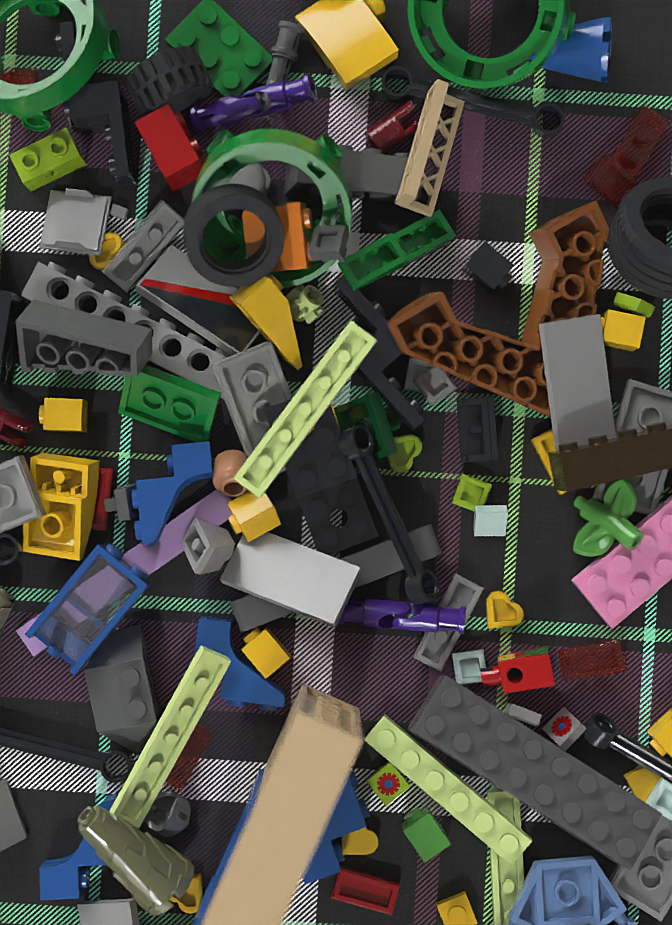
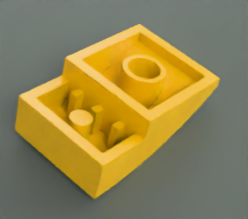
[295,0,399,91]
[23,453,99,561]

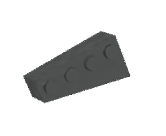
[284,145,421,202]
[16,300,153,377]

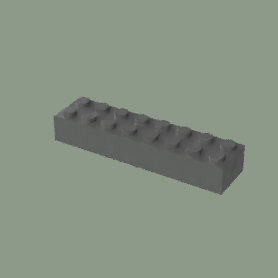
[407,675,662,870]

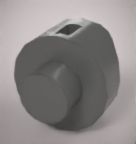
[144,791,191,837]

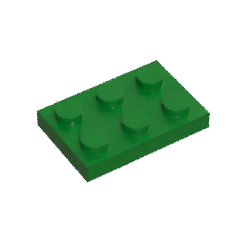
[165,0,273,97]
[118,365,221,442]

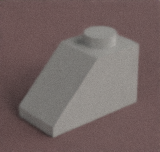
[181,517,235,574]

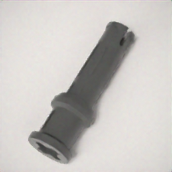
[259,21,306,120]

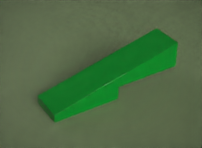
[337,209,456,291]

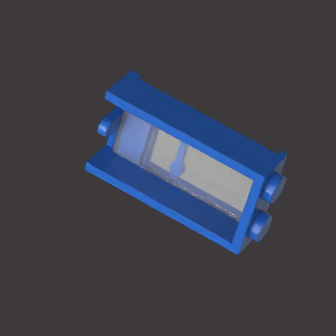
[24,543,151,675]

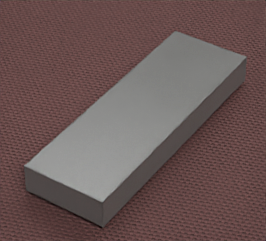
[101,200,184,292]
[413,573,484,672]

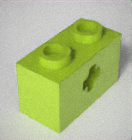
[9,128,87,191]

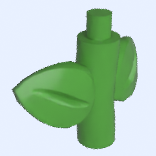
[573,478,644,557]

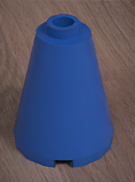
[528,17,612,83]

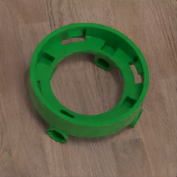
[0,0,121,131]
[408,0,576,90]
[191,129,352,288]

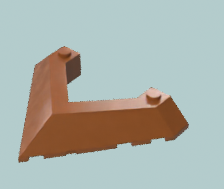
[387,201,609,418]

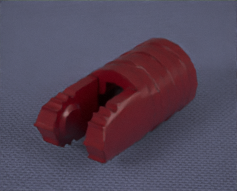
[365,100,420,153]
[0,408,33,449]

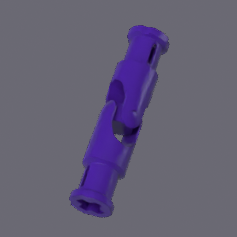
[190,73,317,134]
[337,598,466,634]

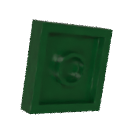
[334,391,401,467]

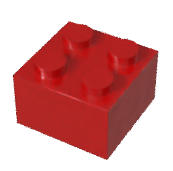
[135,104,206,192]

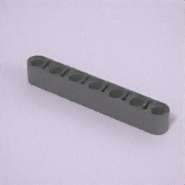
[229,524,443,632]

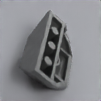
[84,624,161,754]

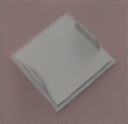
[39,188,112,255]

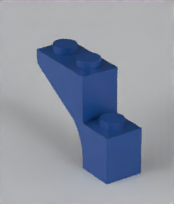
[131,441,213,547]
[194,616,286,711]
[302,768,370,885]
[39,794,118,900]

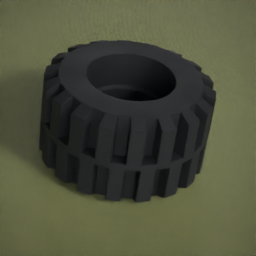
[125,46,214,118]

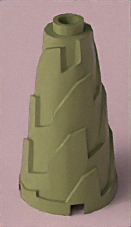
[77,806,194,916]

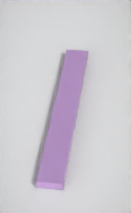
[16,489,232,656]

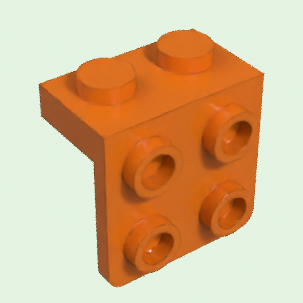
[242,202,315,272]

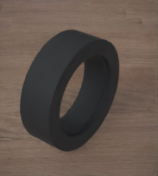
[183,184,284,287]

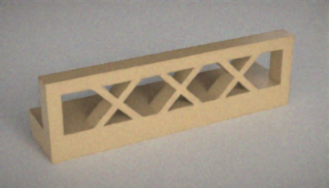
[395,79,465,217]

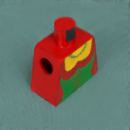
[480,646,555,693]

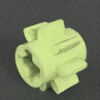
[285,284,325,324]

